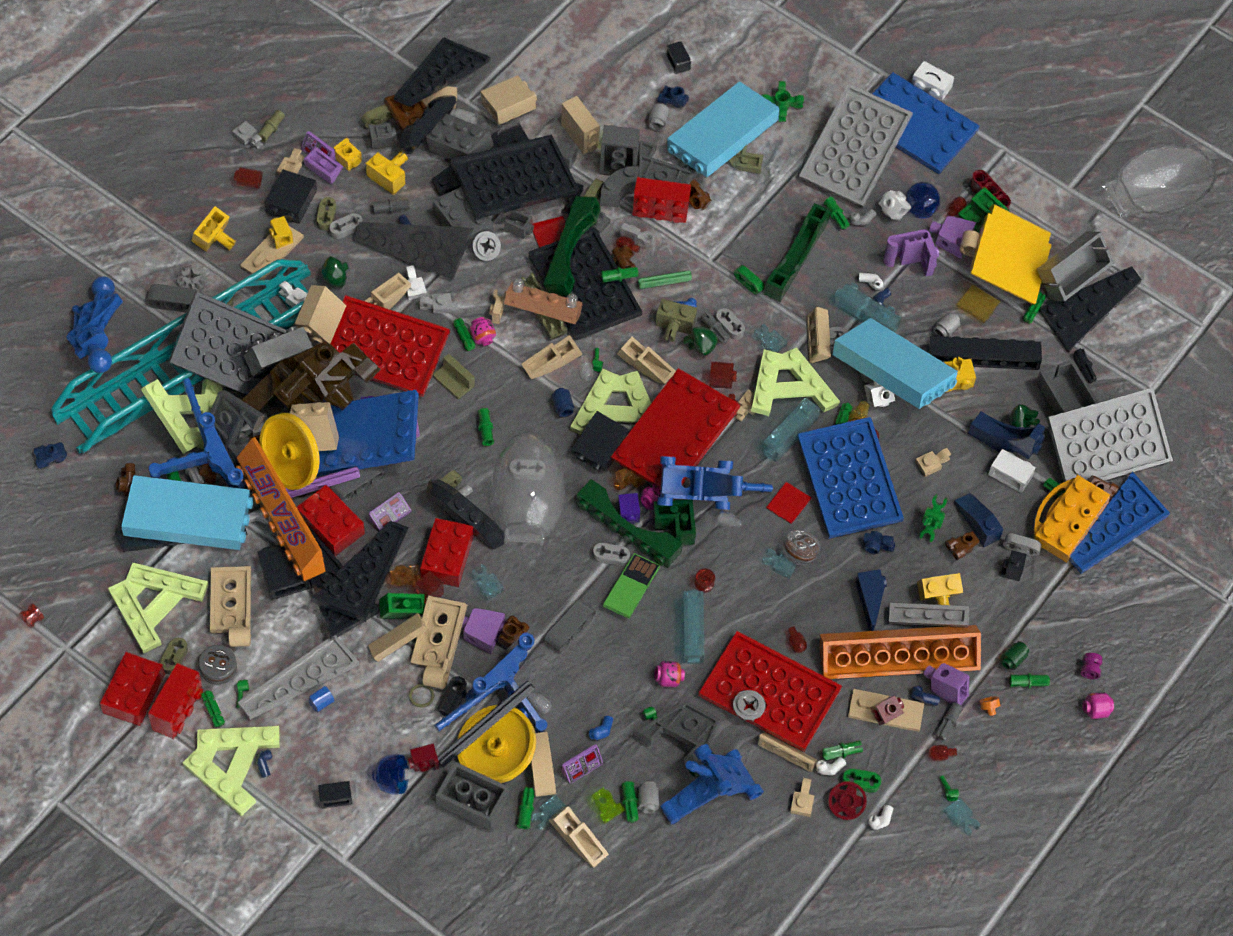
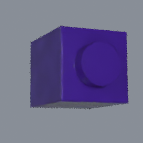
[618,493,640,524]

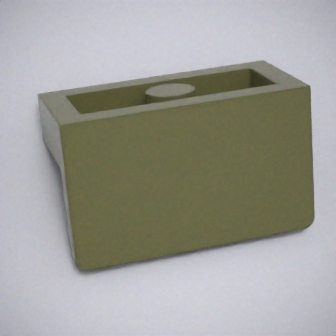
[433,354,475,399]

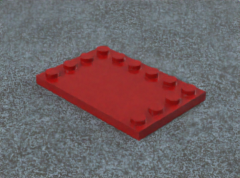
[330,295,450,397]
[611,368,740,489]
[698,631,842,752]

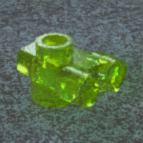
[591,787,625,824]

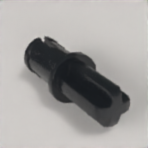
[1073,348,1097,384]

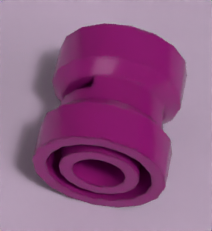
[1081,653,1103,679]

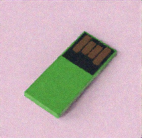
[603,553,660,619]

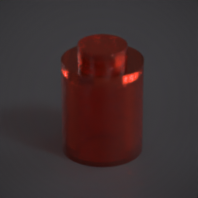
[234,167,263,189]

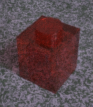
[709,362,737,389]
[415,571,444,603]

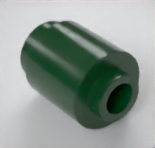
[1000,641,1029,670]

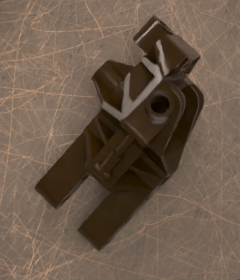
[242,342,380,424]

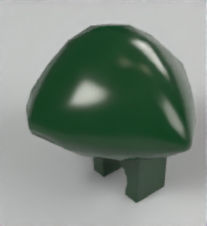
[321,256,349,289]
[683,326,718,356]
[1009,404,1040,427]

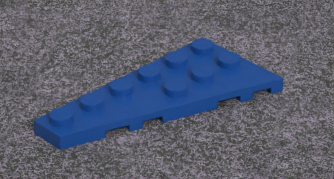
[1069,471,1170,574]

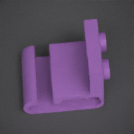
[883,230,939,276]

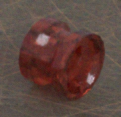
[695,568,715,593]
[19,603,44,629]

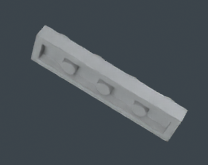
[889,603,970,627]

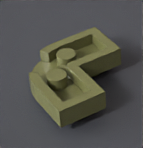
[728,145,764,174]

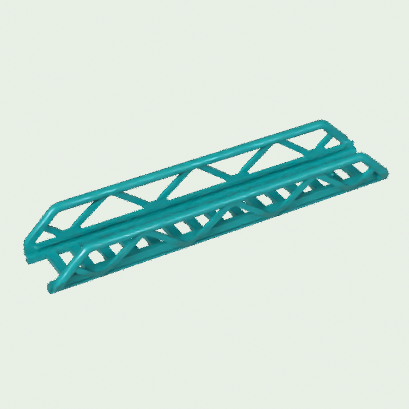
[51,259,311,454]

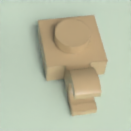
[277,148,304,175]
[489,289,506,324]
[735,389,755,422]
[915,448,951,477]
[790,778,815,817]

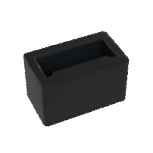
[666,41,691,74]
[318,781,352,809]

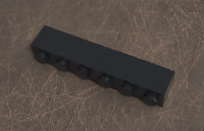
[927,335,1042,370]

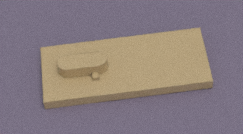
[240,226,304,280]
[848,689,924,732]

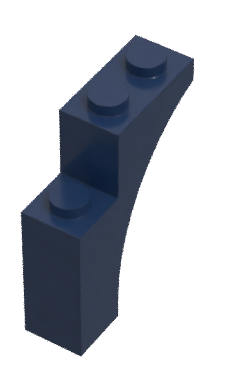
[968,411,1045,459]

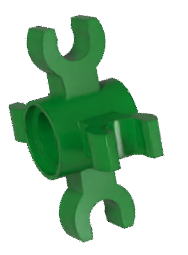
[761,81,804,122]
[920,494,948,542]

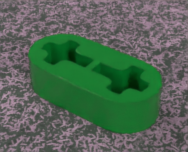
[734,265,765,295]
[842,769,881,793]

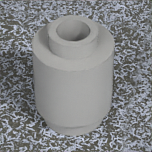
[648,103,669,131]
[451,108,477,125]
[933,313,961,337]
[638,781,659,814]

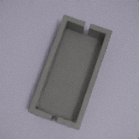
[1037,231,1114,301]
[1036,359,1099,415]

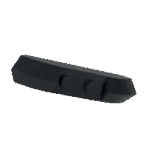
[400,95,457,154]
[426,479,506,549]

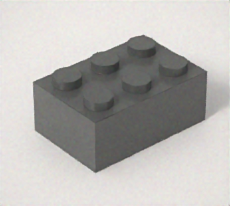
[426,114,493,160]
[599,125,640,176]
[433,187,493,250]
[244,326,313,377]
[436,762,510,831]

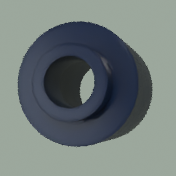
[551,388,574,417]

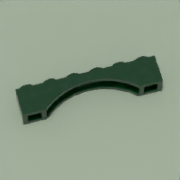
[544,196,601,296]
[764,203,831,302]
[576,479,683,568]

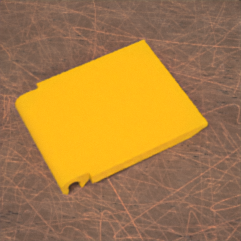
[970,204,1052,305]

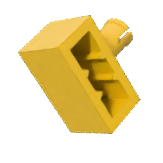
[366,151,408,195]
[191,206,236,251]
[944,357,976,392]
[917,573,963,605]

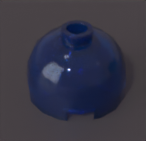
[905,182,940,219]
[372,754,409,795]

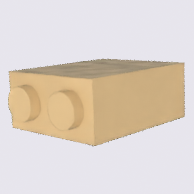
[480,75,537,125]
[561,96,600,155]
[295,285,346,345]
[290,402,339,451]

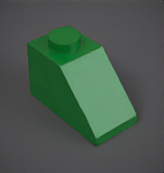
[379,593,425,619]

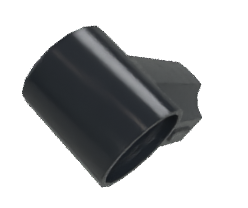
[436,676,467,717]

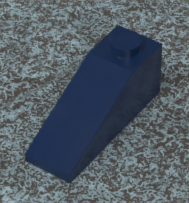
[954,493,1004,548]
[855,569,887,631]

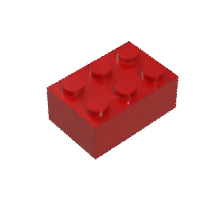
[632,177,691,223]
[297,485,365,556]
[420,518,473,588]
[100,652,165,726]
[148,663,203,739]

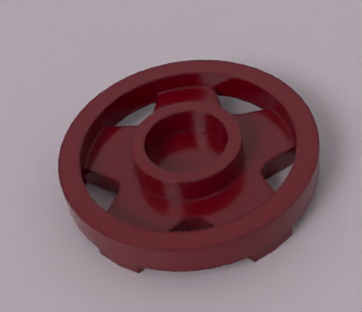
[828,781,867,820]

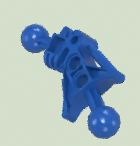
[66,276,123,373]

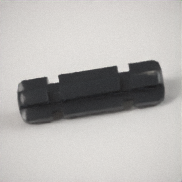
[564,183,584,214]

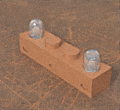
[504,278,582,324]

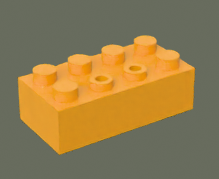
[1034,475,1110,563]

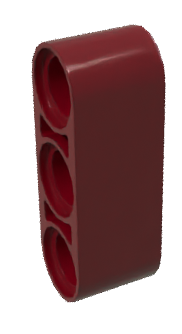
[970,170,1011,209]

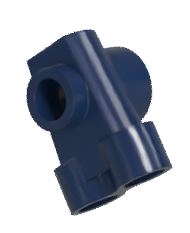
[658,86,689,108]
[34,442,67,469]
[863,531,895,554]

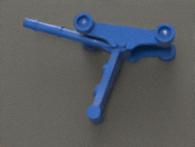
[149,378,244,489]
[657,456,773,510]
[434,633,548,733]
[660,744,764,825]

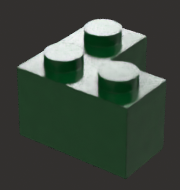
[653,500,696,545]

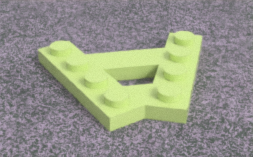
[751,347,840,416]
[570,369,651,435]
[141,379,223,454]
[108,563,209,654]
[183,726,280,817]

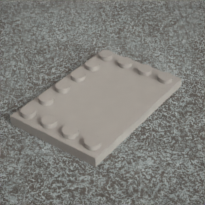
[799,83,913,208]
[1046,388,1173,482]

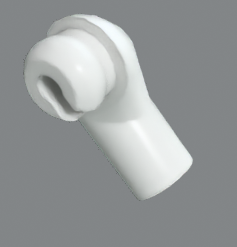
[859,273,883,290]
[816,757,846,776]
[868,805,894,830]

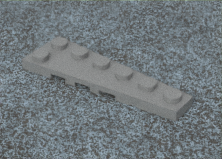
[238,637,359,720]

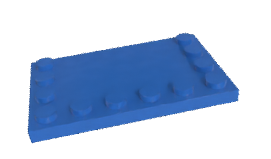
[873,72,980,174]
[316,390,419,477]
[797,417,904,539]

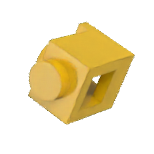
[333,138,362,171]
[269,216,293,249]

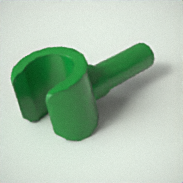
[592,348,604,372]
[236,679,249,708]
[643,707,658,720]
[939,775,959,801]

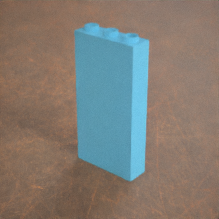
[667,81,779,177]
[832,318,958,409]
[121,475,253,550]

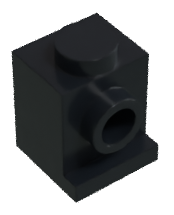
[1000,550,1027,581]

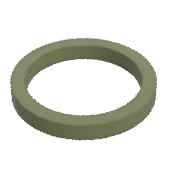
[409,684,435,708]

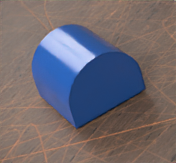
[309,686,335,713]

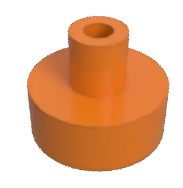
[979,696,1001,716]

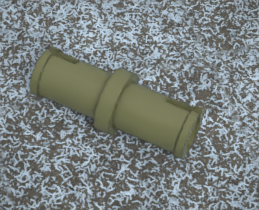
[258,110,285,142]

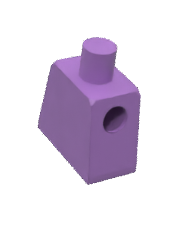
[929,216,976,258]
[462,608,505,654]
[924,663,969,705]

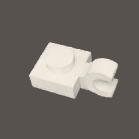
[406,266,427,300]
[279,281,307,307]

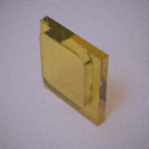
[957,285,1000,323]

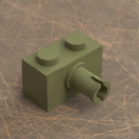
[656,299,697,342]

